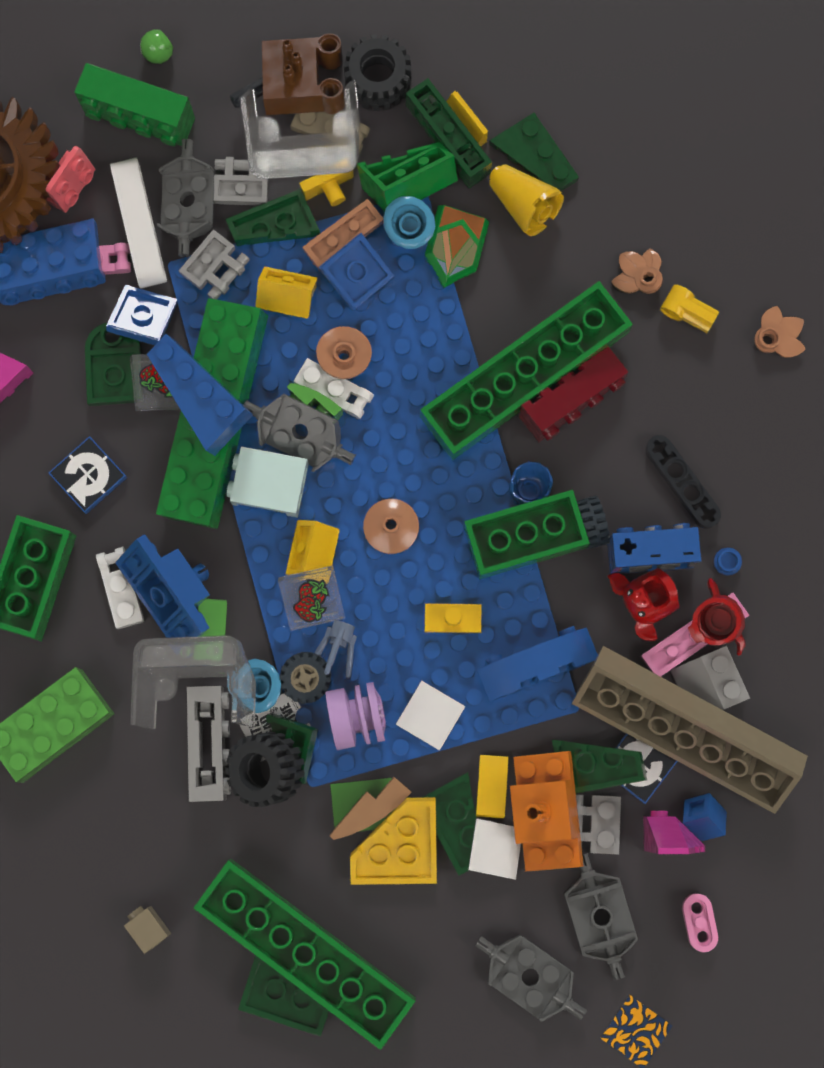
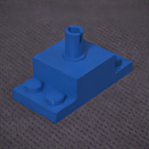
[115,535,210,654]

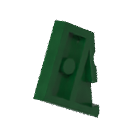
[266,713,318,784]

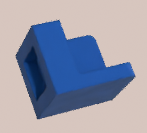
[683,793,727,841]

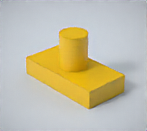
[300,159,354,206]
[425,604,481,633]

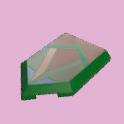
[424,205,489,289]

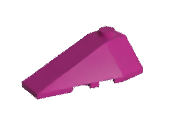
[643,811,705,854]

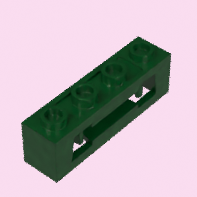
[406,78,492,189]

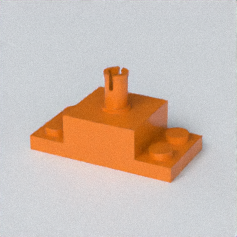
[510,751,584,872]

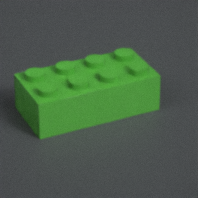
[0,667,114,783]

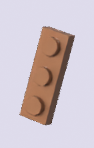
[303,199,384,271]

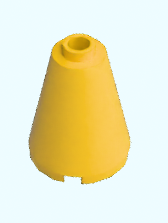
[489,164,564,236]

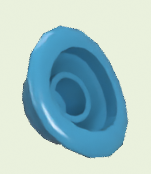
[383,196,435,249]
[232,659,281,713]

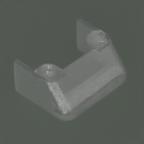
[240,81,360,179]
[130,636,256,729]

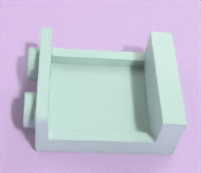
[227,447,309,518]

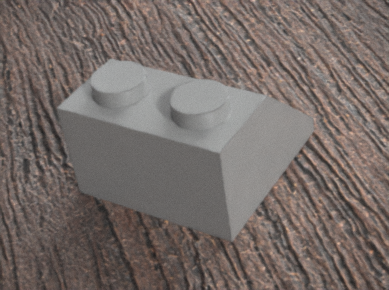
[670,646,750,710]

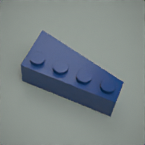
[147,334,253,456]

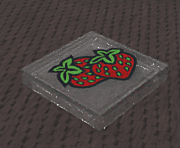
[130,355,180,411]
[278,565,345,631]

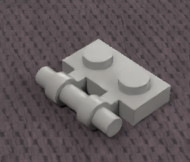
[214,157,270,205]
[179,230,250,300]
[576,795,621,854]

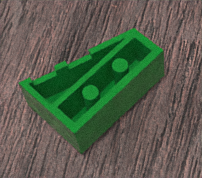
[357,142,458,212]

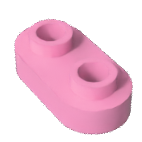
[682,893,718,952]

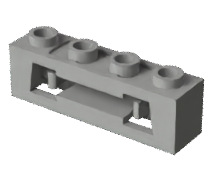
[187,686,231,802]

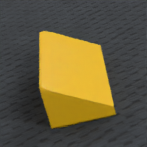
[446,91,488,146]

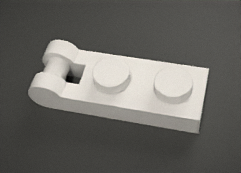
[293,358,374,419]
[96,547,145,629]

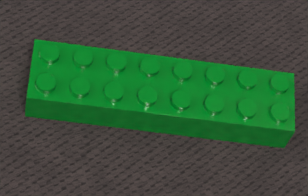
[420,281,633,461]
[156,298,268,529]
[194,859,416,1050]

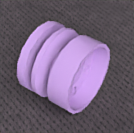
[325,682,386,750]

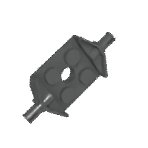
[157,139,215,257]
[244,394,356,472]
[563,853,638,980]
[475,935,587,1022]

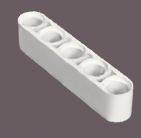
[110,157,167,289]

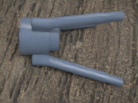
[306,620,357,679]

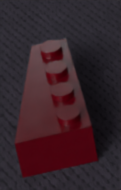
[519,346,628,443]

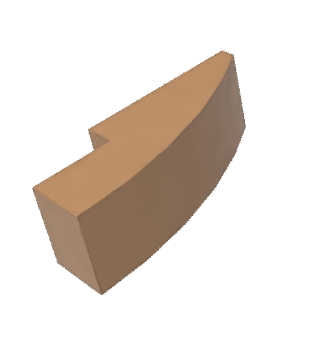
[329,776,411,840]

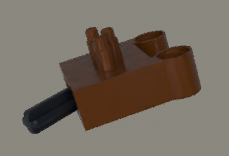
[230,33,345,115]

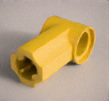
[660,285,719,334]

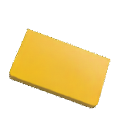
[255,266,317,318]
[285,520,339,583]

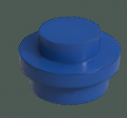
[714,548,742,576]

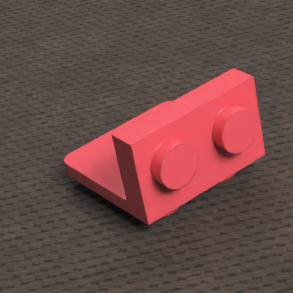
[46,146,96,213]

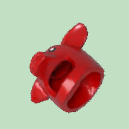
[607,568,680,641]
[688,578,746,656]

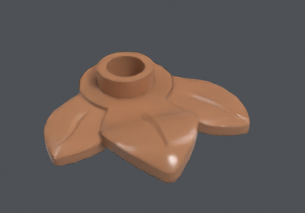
[612,248,663,294]
[754,306,805,358]

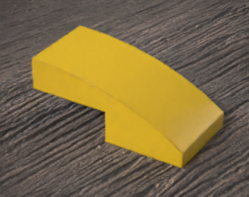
[476,755,508,818]

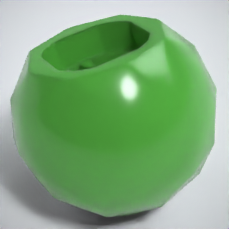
[140,29,173,64]

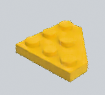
[350,797,437,885]

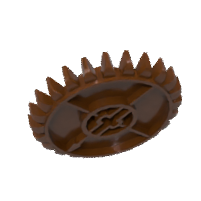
[0,97,60,253]

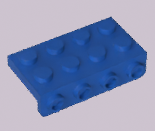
[0,218,106,305]

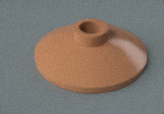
[316,326,372,379]
[363,499,419,554]

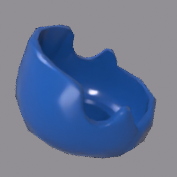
[509,461,553,504]

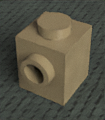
[124,906,172,954]

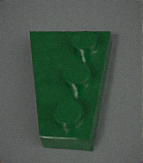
[489,113,579,191]
[225,189,321,246]
[552,740,647,794]
[422,772,476,876]
[238,955,329,1037]

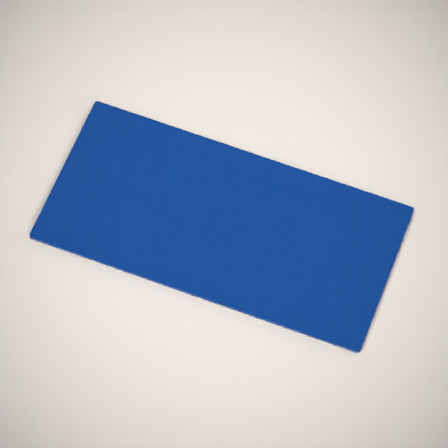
[168,196,579,787]

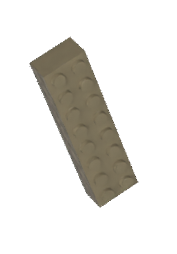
[572,646,808,814]

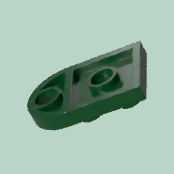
[85,322,144,406]

